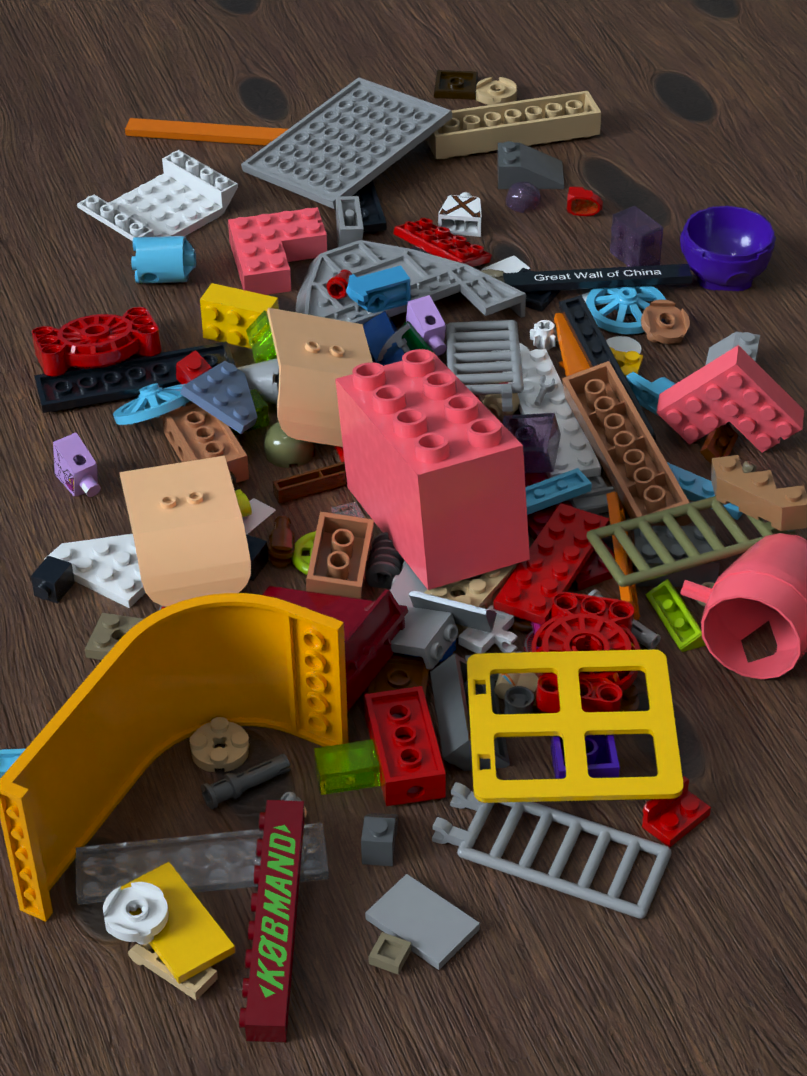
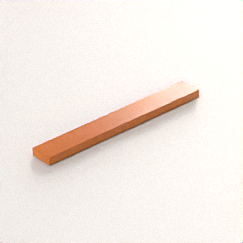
[125,118,288,146]

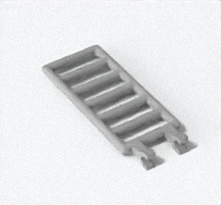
[446,320,524,412]
[432,782,672,919]

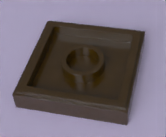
[434,70,478,100]

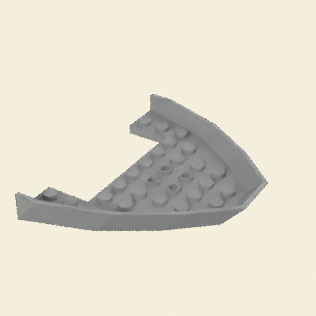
[295,240,526,325]

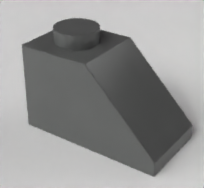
[361,812,399,866]

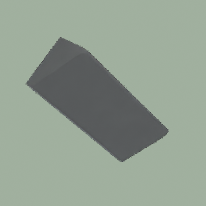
[409,590,497,633]

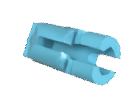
[626,372,675,417]

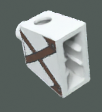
[438,192,481,237]

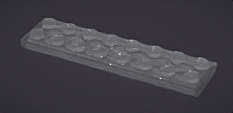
[76,823,329,905]

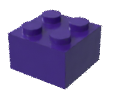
[550,734,620,779]

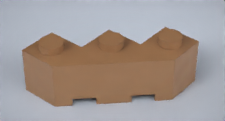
[711,455,807,531]

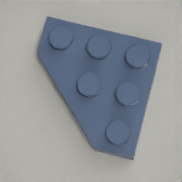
[180,361,258,434]

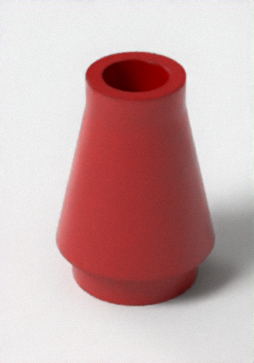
[327,269,352,299]

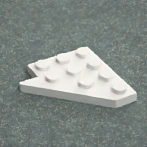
[44,534,145,608]

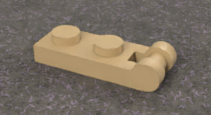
[128,943,218,1000]

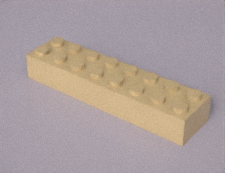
[426,91,601,159]

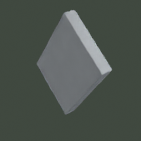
[365,874,480,970]

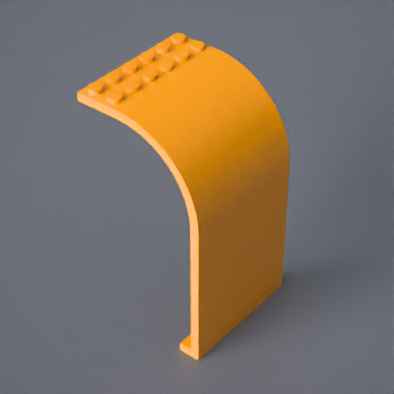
[0,593,349,922]

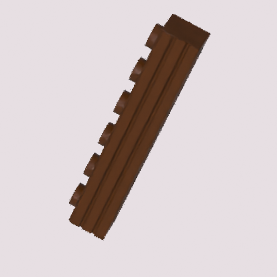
[273,462,347,503]

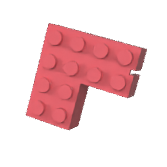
[228,207,327,295]
[657,345,804,453]

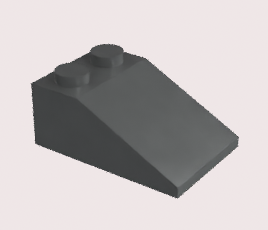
[497,141,564,189]

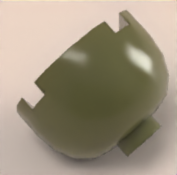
[264,421,315,468]

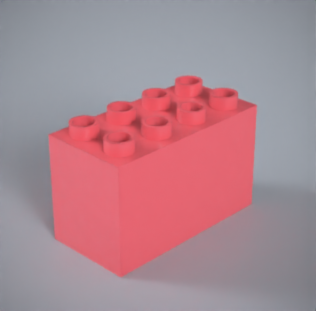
[335,349,530,590]

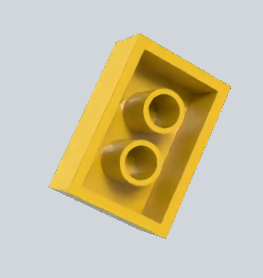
[200,283,279,353]

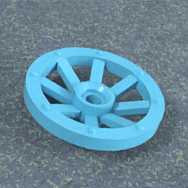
[586,286,666,334]
[113,383,190,425]

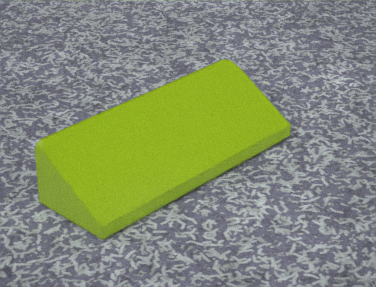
[645,579,706,652]

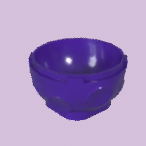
[680,206,776,291]

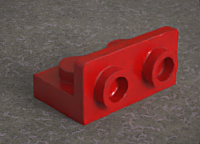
[642,776,711,848]

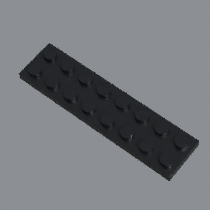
[34,341,236,413]

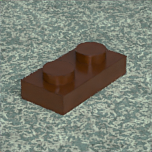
[700,423,739,465]

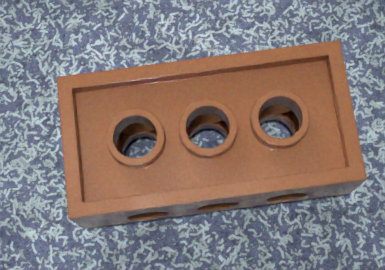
[162,401,249,483]

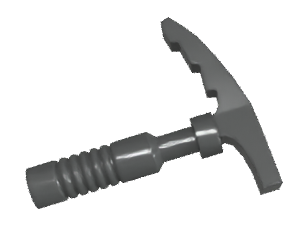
[377,323,411,361]

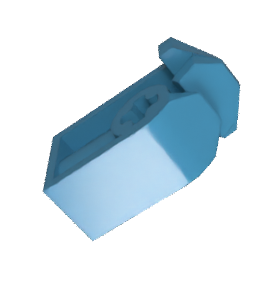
[346,265,411,313]

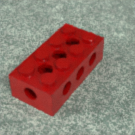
[364,686,446,806]

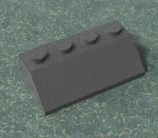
[430,653,510,771]

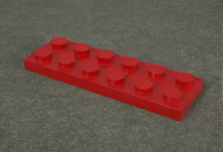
[493,503,610,625]

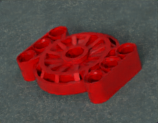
[32,307,162,376]
[531,592,640,713]

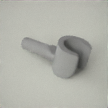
[534,375,555,406]

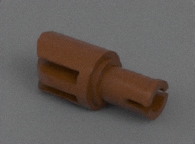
[268,516,295,568]

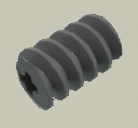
[366,532,403,589]

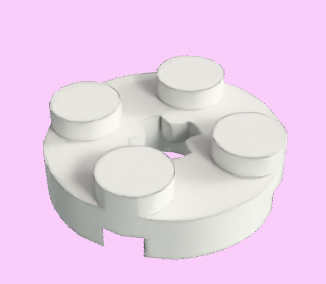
[103,882,169,944]

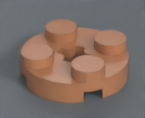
[641,300,690,344]

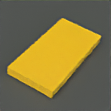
[121,862,235,984]

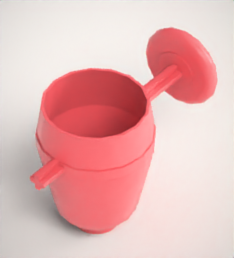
[680,533,807,679]

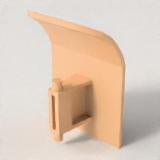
[267,307,373,447]
[119,456,251,606]

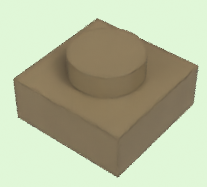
[369,932,412,975]

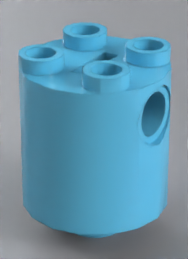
[131,236,196,283]

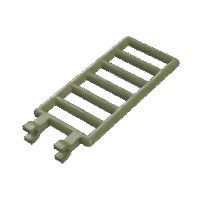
[586,496,796,587]

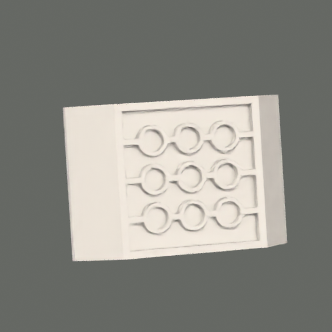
[77,150,238,241]

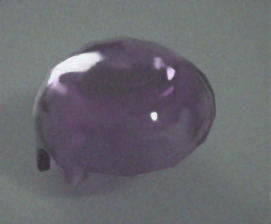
[505,182,541,213]

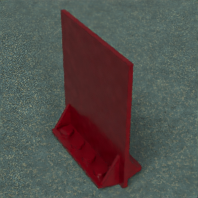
[262,586,408,712]

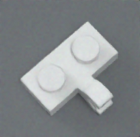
[459,605,517,654]

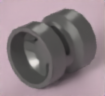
[504,686,534,714]

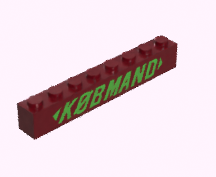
[239,800,305,1043]

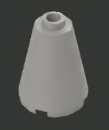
[237,358,279,405]

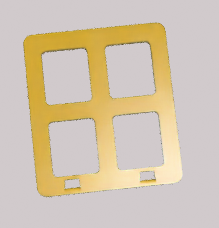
[467,649,683,803]

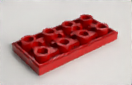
[393,218,492,267]

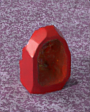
[567,187,603,216]

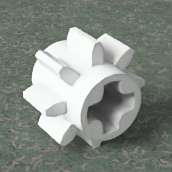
[530,320,558,350]

